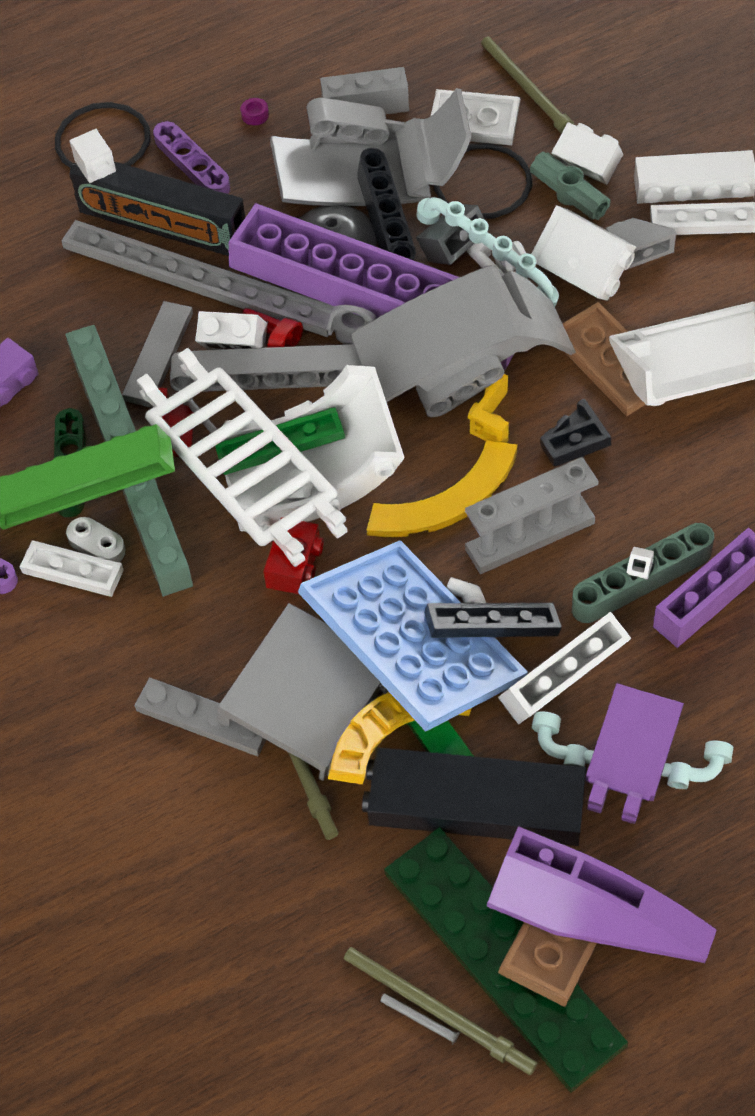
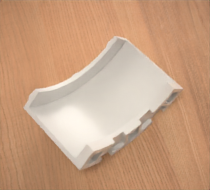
[223,365,405,531]

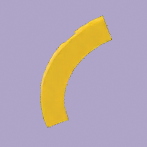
[367,440,517,537]
[328,692,472,784]

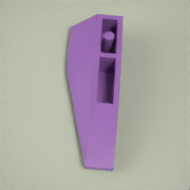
[487,826,717,963]

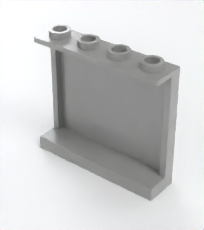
[217,603,388,781]

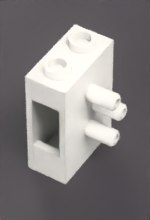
[532,205,636,301]

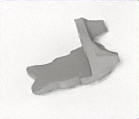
[327,305,377,344]

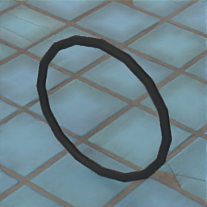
[55,102,150,168]
[434,143,532,219]

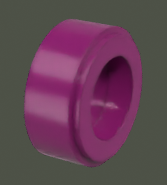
[240,98,269,125]

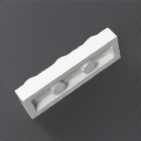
[20,540,124,597]

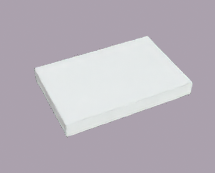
[431,89,520,146]

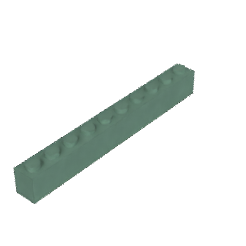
[65,325,193,597]

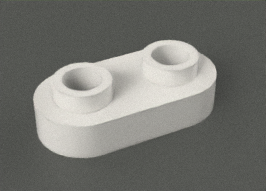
[66,517,125,562]

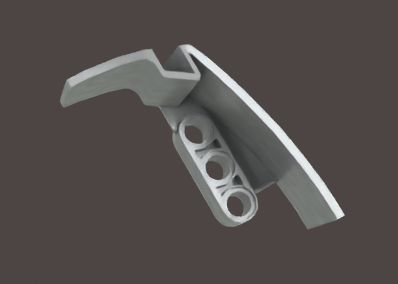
[270,88,472,206]
[351,265,576,417]

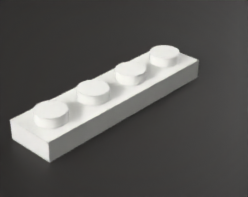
[650,202,755,235]

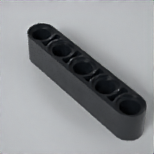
[357,148,416,261]

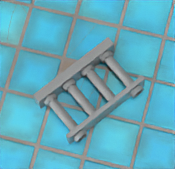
[465,457,598,575]

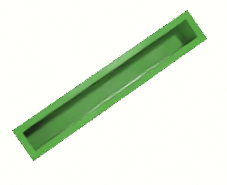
[0,424,175,530]

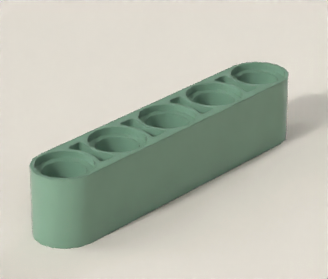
[572,523,714,623]

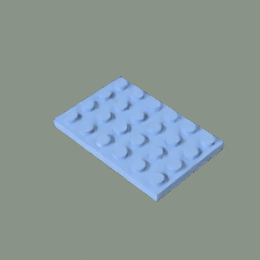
[298,540,528,732]

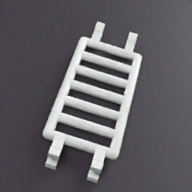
[137,348,348,567]

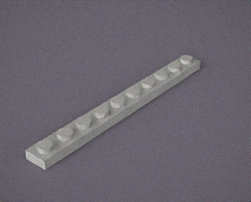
[61,220,334,337]

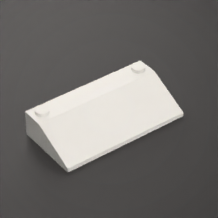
[609,301,755,406]

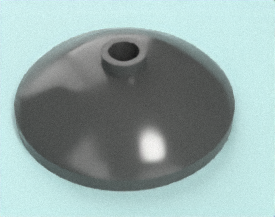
[299,205,377,247]

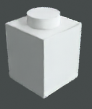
[70,129,116,183]

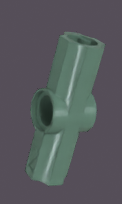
[530,151,610,220]

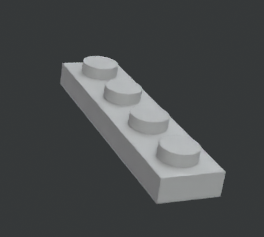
[135,677,266,756]

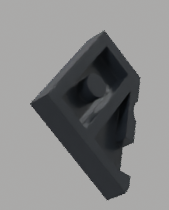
[540,398,612,467]

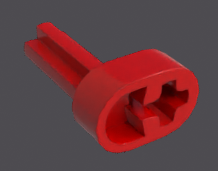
[243,308,303,348]

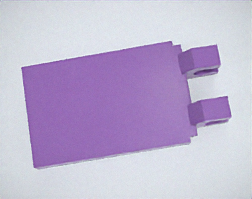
[586,683,684,824]

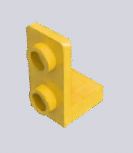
[468,374,509,443]

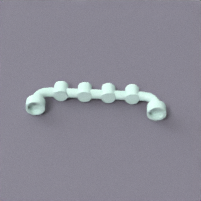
[416,197,559,307]
[532,711,733,789]

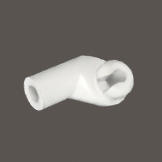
[447,577,486,603]

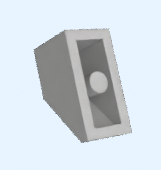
[606,218,676,271]

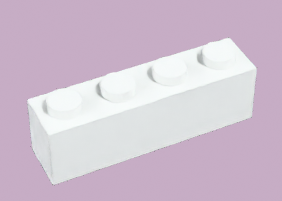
[634,150,755,203]
[498,612,632,725]

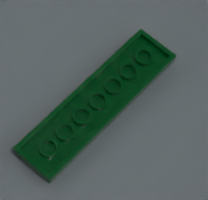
[384,827,628,1093]

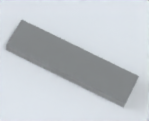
[122,301,193,408]

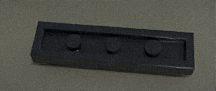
[424,603,562,638]

